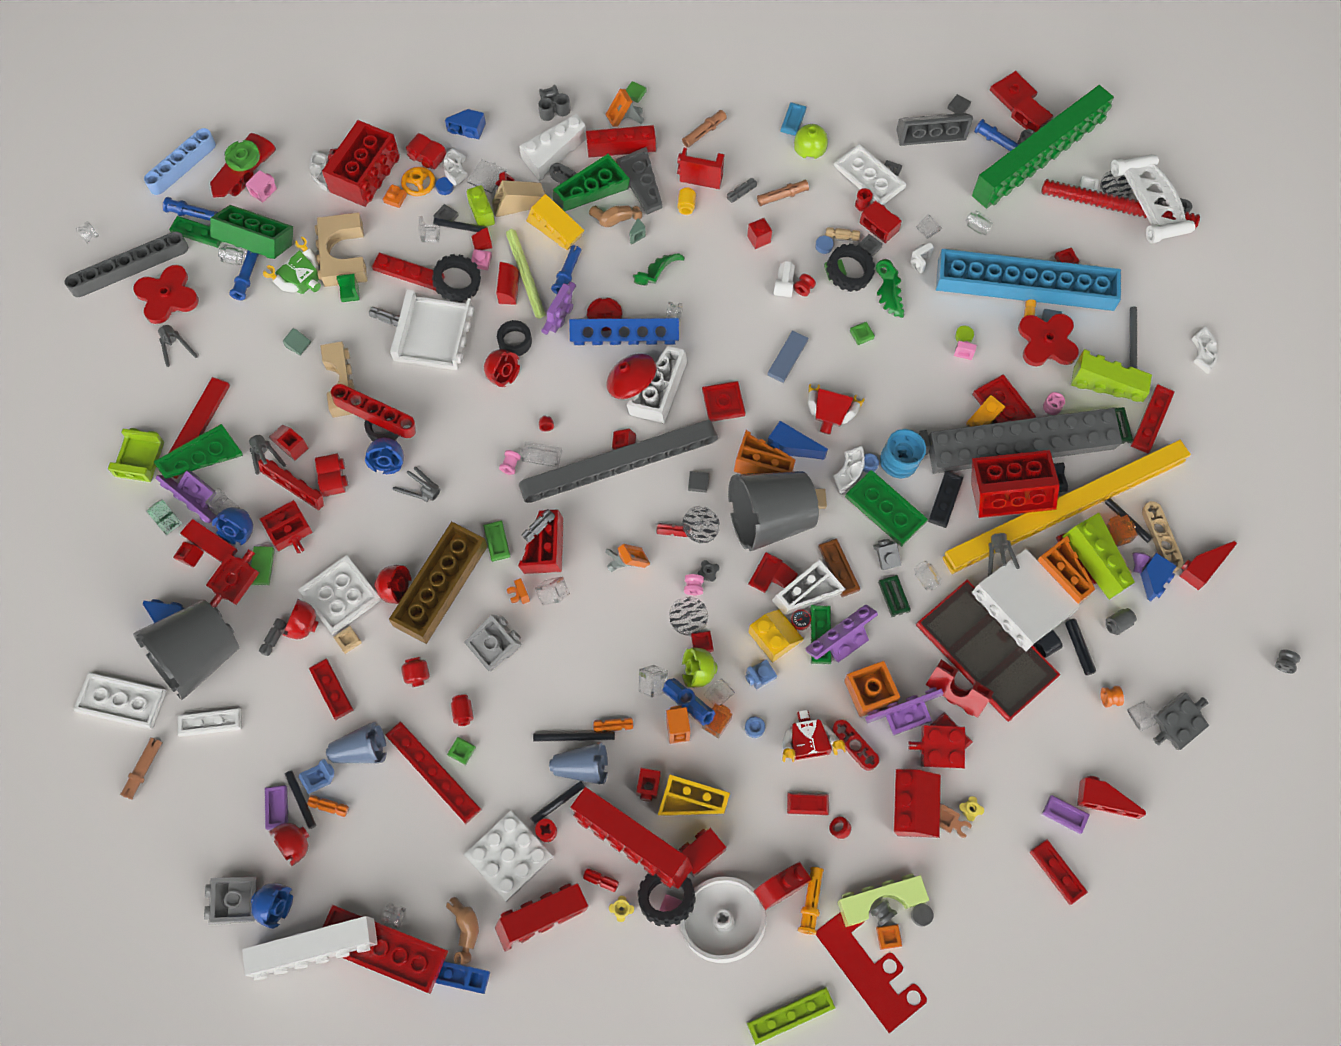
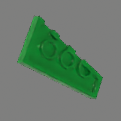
[154,424,243,479]

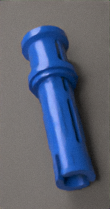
[974,119,1019,151]
[163,197,218,221]
[551,245,582,294]
[229,250,259,300]

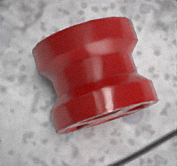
[793,274,816,296]
[535,819,557,842]

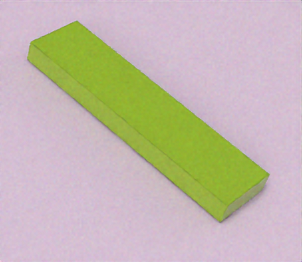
[747,987,835,1045]

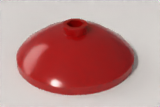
[606,354,657,399]

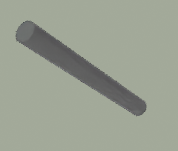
[1130,306,1137,369]

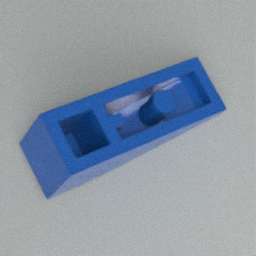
[767,421,828,460]

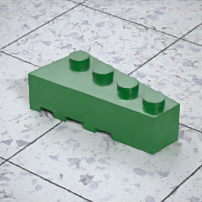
[553,154,630,211]

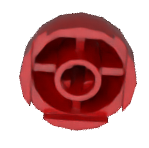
[484,349,520,387]
[375,565,412,604]
[283,599,319,640]
[268,822,310,866]

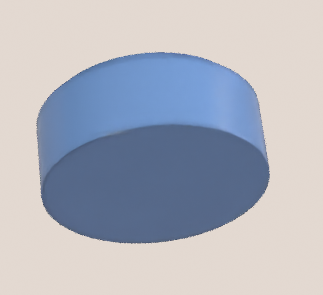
[815,236,834,254]
[863,453,879,473]
[745,717,765,738]

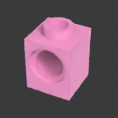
[246,170,277,203]

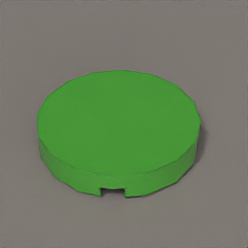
[224,140,260,171]

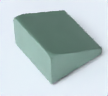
[629,218,646,245]
[283,328,311,356]

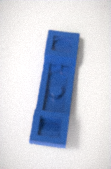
[435,961,490,994]

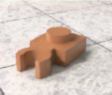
[940,804,972,838]

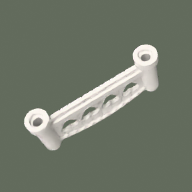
[1111,154,1195,243]

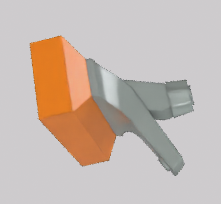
[605,89,644,127]
[605,544,650,572]

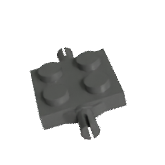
[1153,693,1209,750]

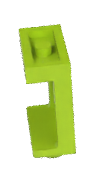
[108,428,164,482]

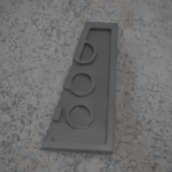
[616,147,662,215]

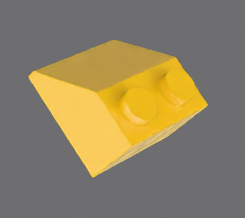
[748,609,804,663]

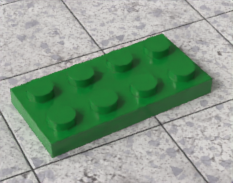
[845,470,928,547]

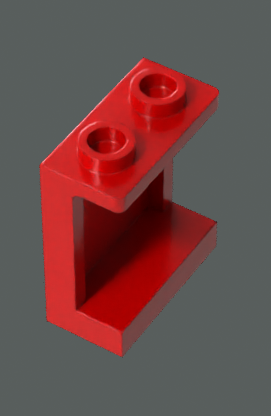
[677,147,725,189]

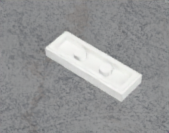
[178,708,241,737]

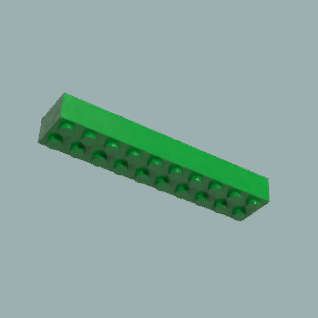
[972,85,1114,209]

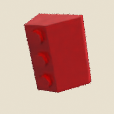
[894,769,941,838]

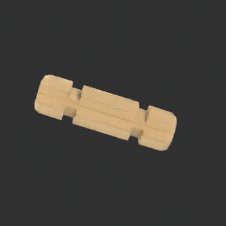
[825,227,860,241]

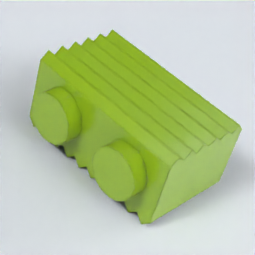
[466,185,495,227]

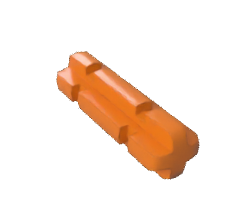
[593,717,633,732]
[307,795,349,817]

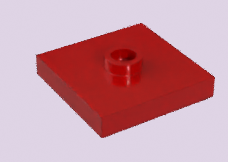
[990,71,1038,112]
[702,381,746,422]

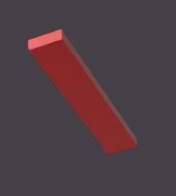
[158,377,230,479]
[385,721,481,824]

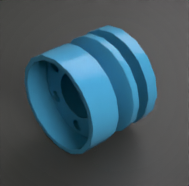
[880,429,926,479]

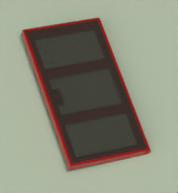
[916,579,1061,722]

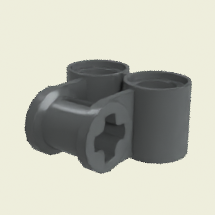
[538,85,570,121]

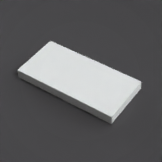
[834,144,906,205]
[73,672,167,729]

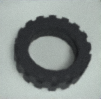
[826,243,875,292]
[432,254,481,302]
[638,873,696,927]

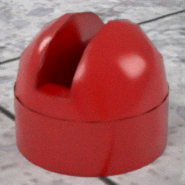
[539,415,554,432]

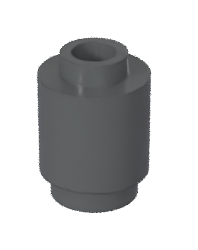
[1106,608,1137,635]

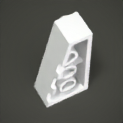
[519,114,586,181]
[627,346,687,423]

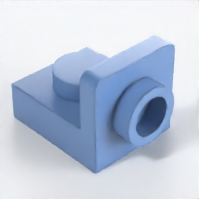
[745,659,777,690]

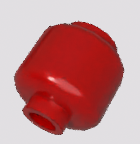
[401,657,430,687]

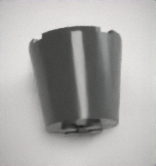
[728,471,819,551]
[133,600,239,700]

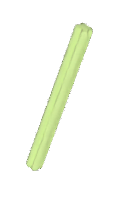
[506,229,545,319]

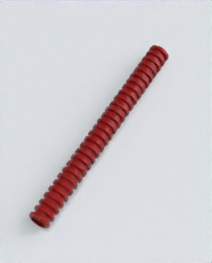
[1041,179,1200,229]

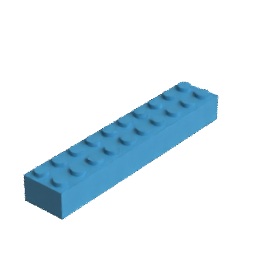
[936,249,1121,311]

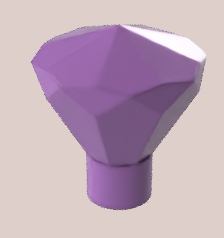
[1132,552,1152,573]

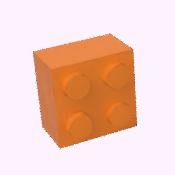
[844,661,901,717]

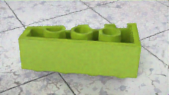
[1071,349,1152,402]
[1062,513,1135,600]

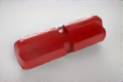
[656,523,689,537]
[583,868,619,892]

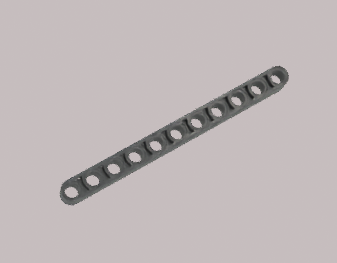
[519,420,718,503]

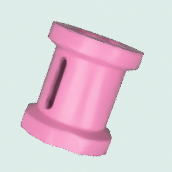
[499,450,521,475]

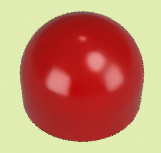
[829,816,851,839]

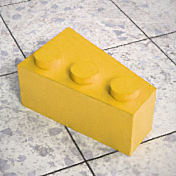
[658,775,730,816]

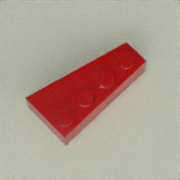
[495,883,589,952]

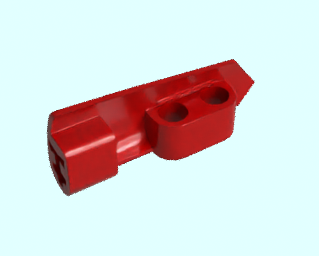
[210,133,276,198]

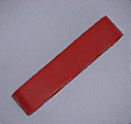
[331,384,416,438]

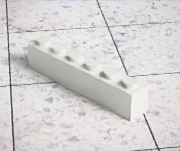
[242,916,378,980]

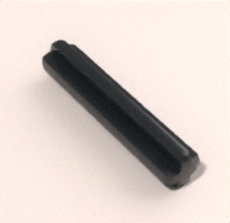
[1065,618,1096,675]

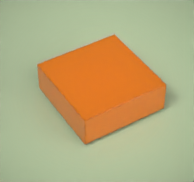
[876,924,902,950]

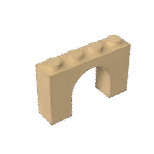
[315,213,367,287]

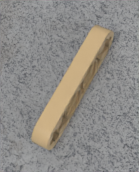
[1142,501,1184,572]

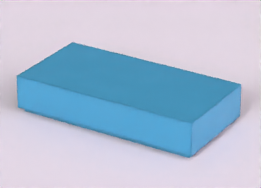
[781,102,806,136]

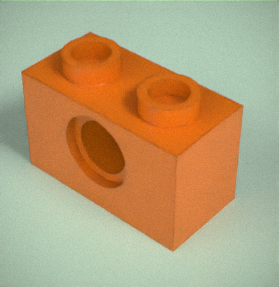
[666,706,690,744]

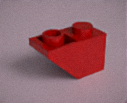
[269,425,309,461]

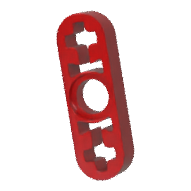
[832,720,879,771]

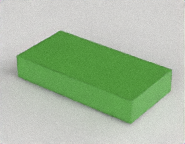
[483,520,511,562]
[251,546,275,585]

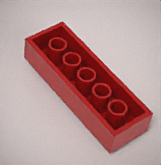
[570,787,693,889]

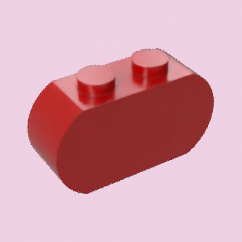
[753,861,812,910]

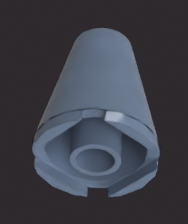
[326,722,387,764]
[549,743,608,785]

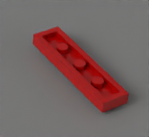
[372,252,445,291]
[1131,384,1175,454]
[258,459,324,511]

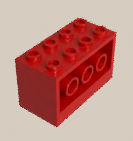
[322,120,400,207]
[971,450,1059,518]

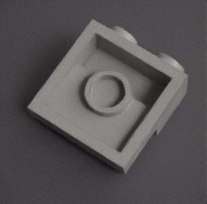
[464,615,522,671]
[204,877,256,925]

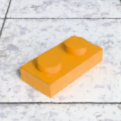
[966,395,1005,427]

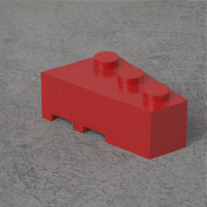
[518,509,563,574]

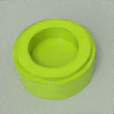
[955,326,974,343]

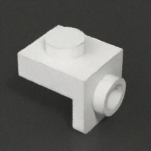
[910,242,934,273]

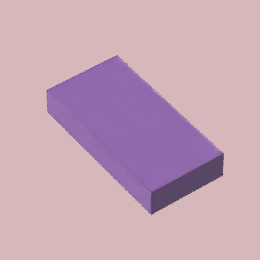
[265,785,288,830]
[1042,795,1090,834]

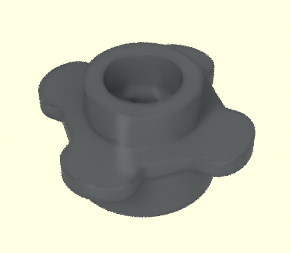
[698,560,719,582]

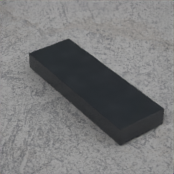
[928,471,964,528]

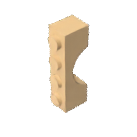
[320,341,357,418]

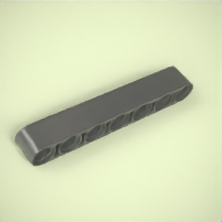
[64,232,188,297]

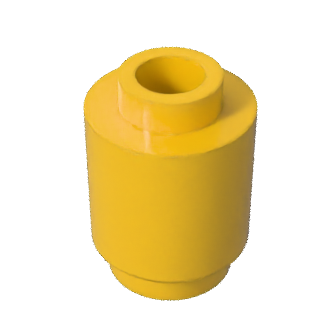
[677,187,696,215]

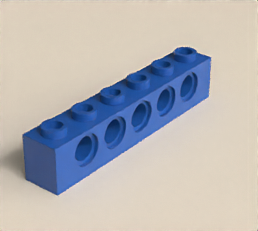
[569,318,679,345]

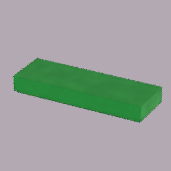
[169,216,221,248]
[810,605,832,664]

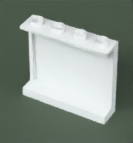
[390,290,474,370]
[972,549,1081,651]

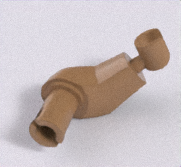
[589,205,642,227]
[446,897,479,964]

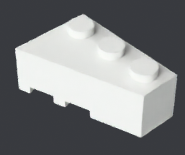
[772,560,845,616]

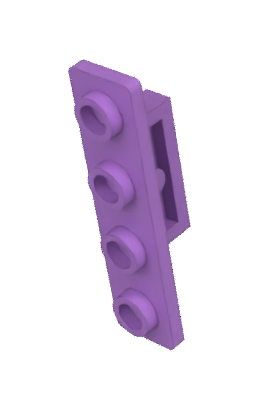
[155,471,217,523]
[805,605,878,663]
[865,688,943,736]

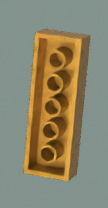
[389,521,487,644]

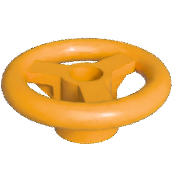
[401,167,435,196]

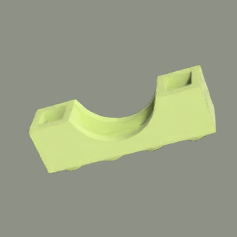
[837,874,929,927]

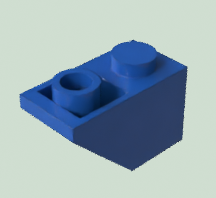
[445,109,486,140]
[1140,553,1176,601]
[143,599,185,623]

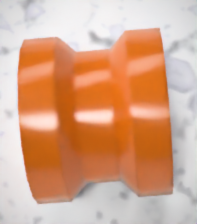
[1101,686,1124,708]

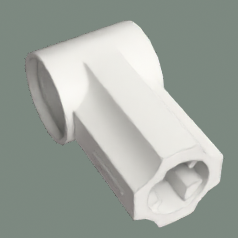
[774,261,795,297]

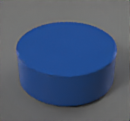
[436,177,454,195]

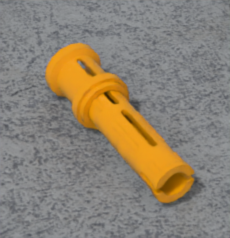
[797,867,824,935]

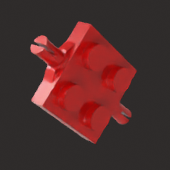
[206,549,259,607]

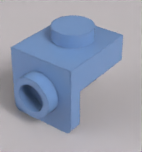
[299,759,334,794]

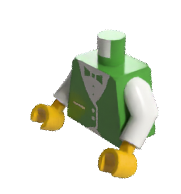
[263,237,321,294]

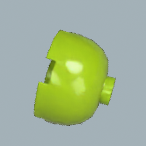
[794,124,828,159]
[682,647,718,688]

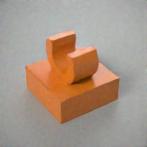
[383,184,407,208]
[507,578,530,604]

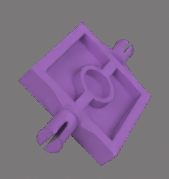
[541,282,576,335]

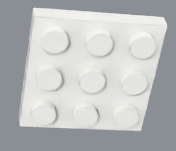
[298,555,381,635]
[464,811,553,902]

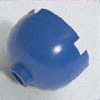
[365,437,404,475]
[212,507,253,545]
[251,883,293,929]

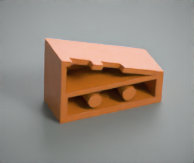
[734,430,796,474]
[1037,536,1095,604]

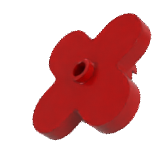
[133,265,199,324]
[1018,314,1079,367]

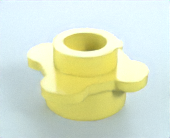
[959,796,984,821]
[609,896,634,922]

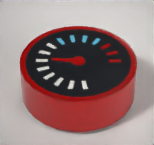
[791,610,811,630]

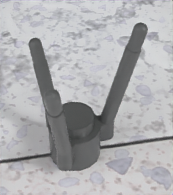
[158,325,198,367]
[249,435,286,475]
[393,467,441,502]
[988,533,1020,576]

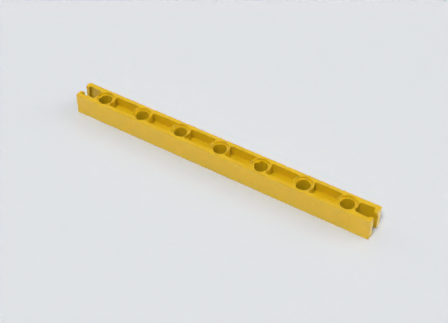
[942,439,1191,574]

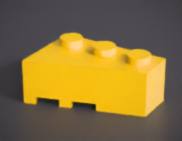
[526,194,584,250]

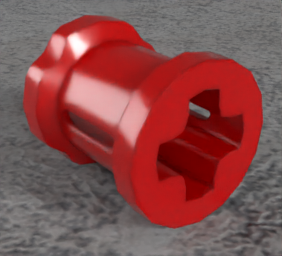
[855,188,873,212]

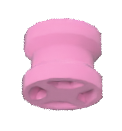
[1043,392,1065,415]
[684,574,704,596]

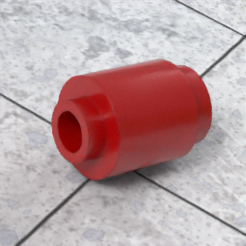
[451,695,474,726]

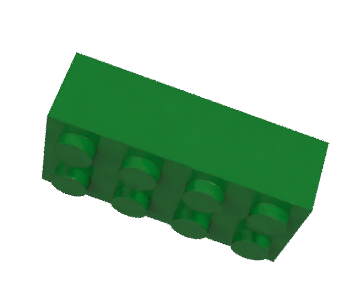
[210,205,293,259]

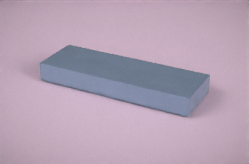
[768,330,809,383]

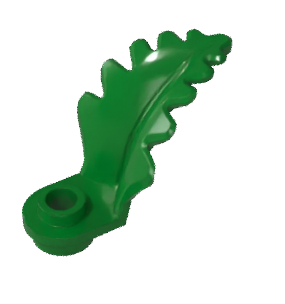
[633,254,685,286]
[876,259,904,318]

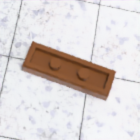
[819,538,860,598]

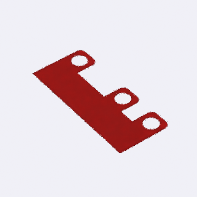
[816,912,927,1033]

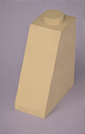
[492,180,545,217]

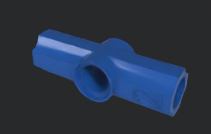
[662,678,715,726]

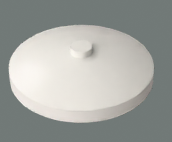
[680,877,767,963]

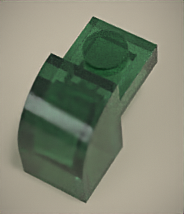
[146,499,182,536]

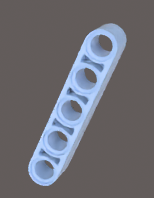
[144,128,216,195]

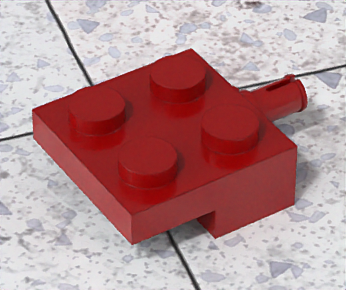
[260,500,313,553]
[908,725,965,769]

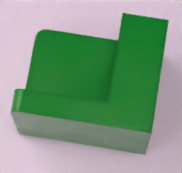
[337,274,360,302]

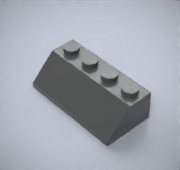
[896,113,973,146]

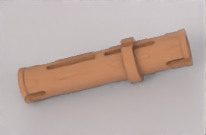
[682,110,727,148]
[757,180,809,206]
[120,737,162,800]

